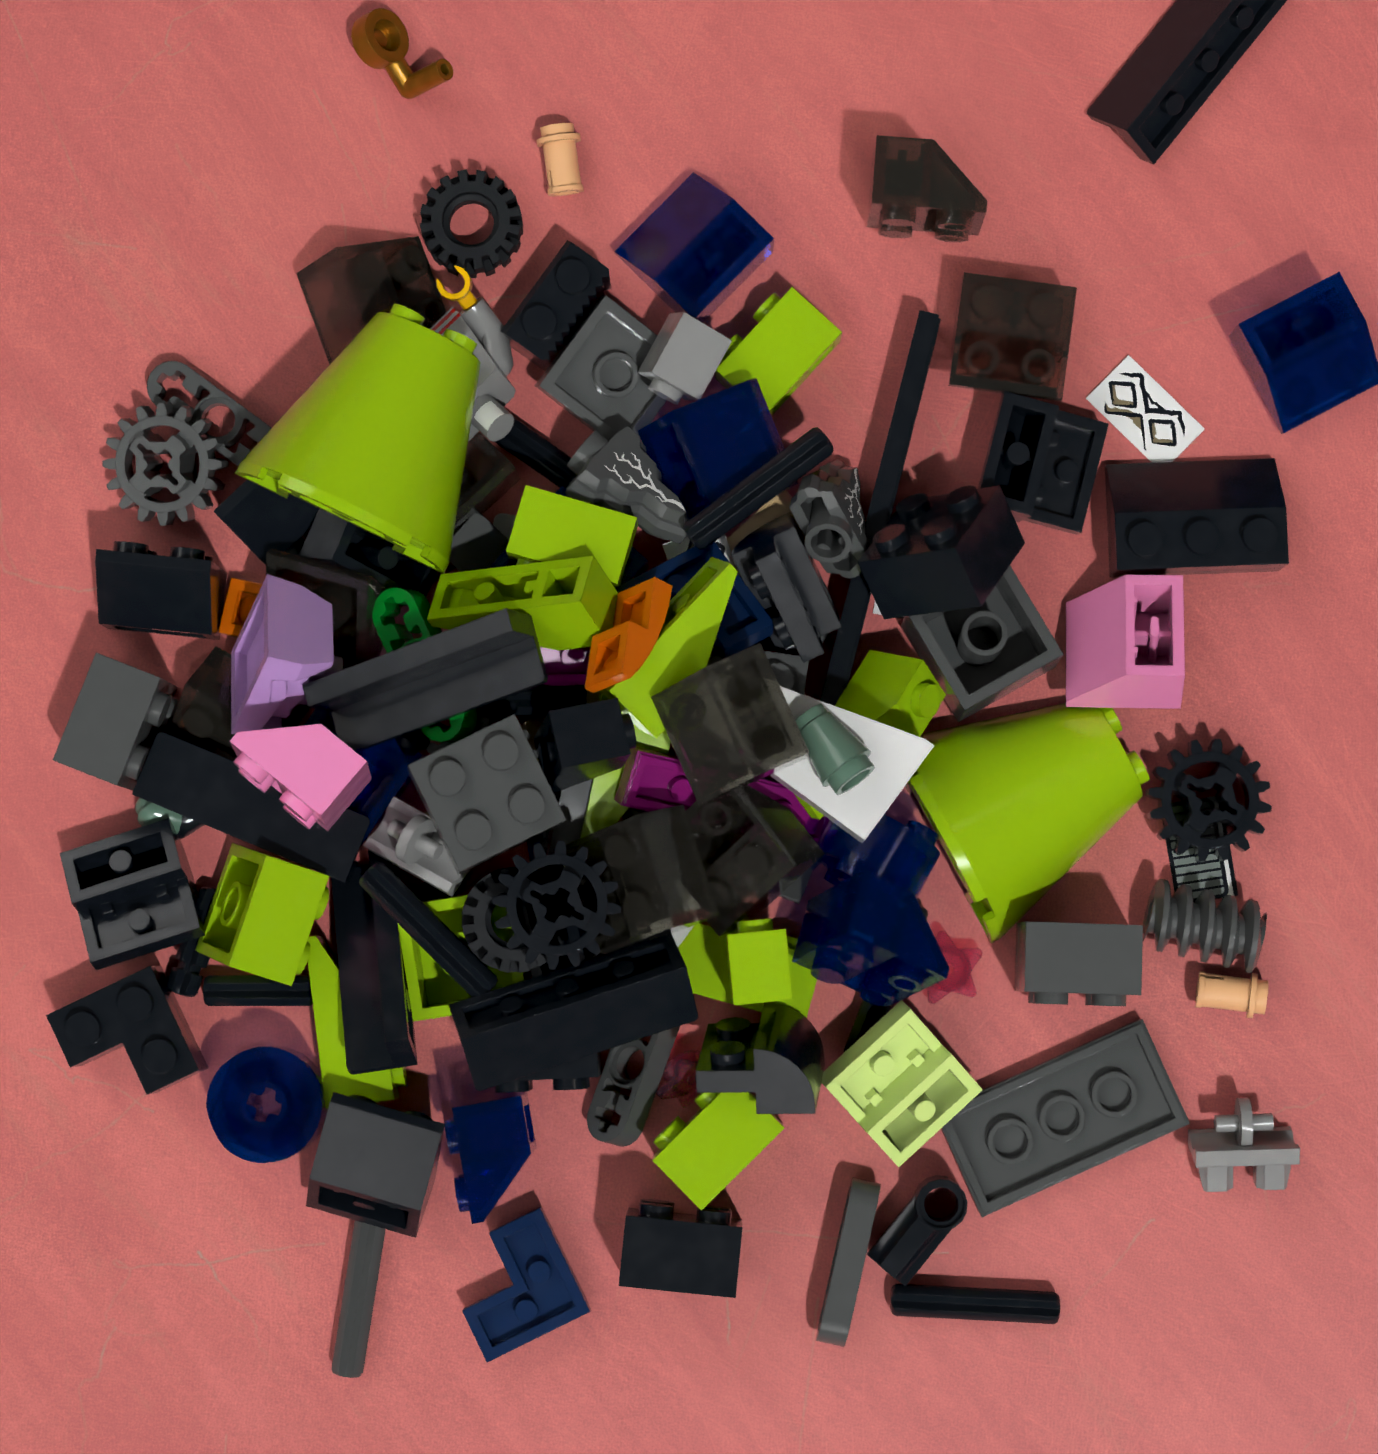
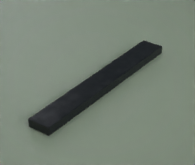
[820,310,941,706]

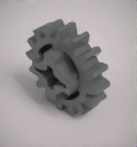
[102,402,229,526]

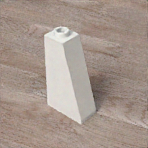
[692,668,934,843]

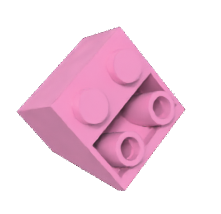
[1066,575,1185,709]
[230,724,372,832]

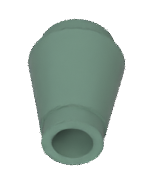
[793,704,875,795]

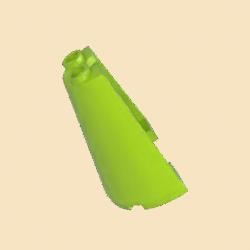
[235,303,481,574]
[905,703,1150,944]

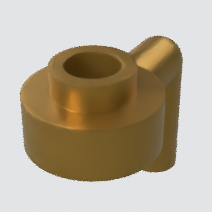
[351,8,453,99]

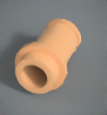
[536,123,584,196]
[1195,971,1268,1018]

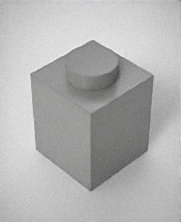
[638,312,732,405]

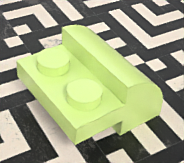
[821,1000,983,1167]

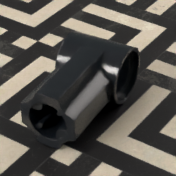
[867,1175,968,1286]

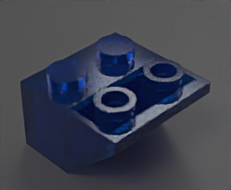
[615,172,774,323]
[1229,272,1378,434]
[638,378,799,519]
[792,869,949,1006]
[444,1092,537,1224]

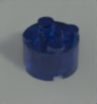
[807,810,940,917]
[206,1045,328,1163]

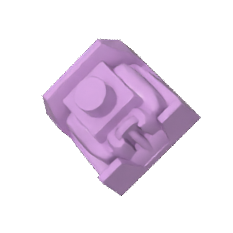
[231,574,343,734]

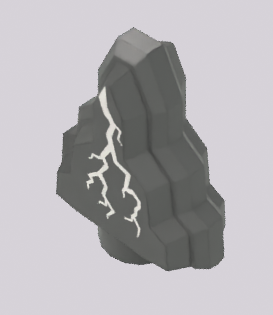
[565,426,690,544]
[789,459,869,579]

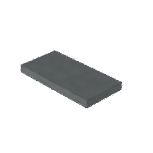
[941,1019,1190,1217]

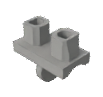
[363,797,474,897]
[1188,1097,1300,1192]

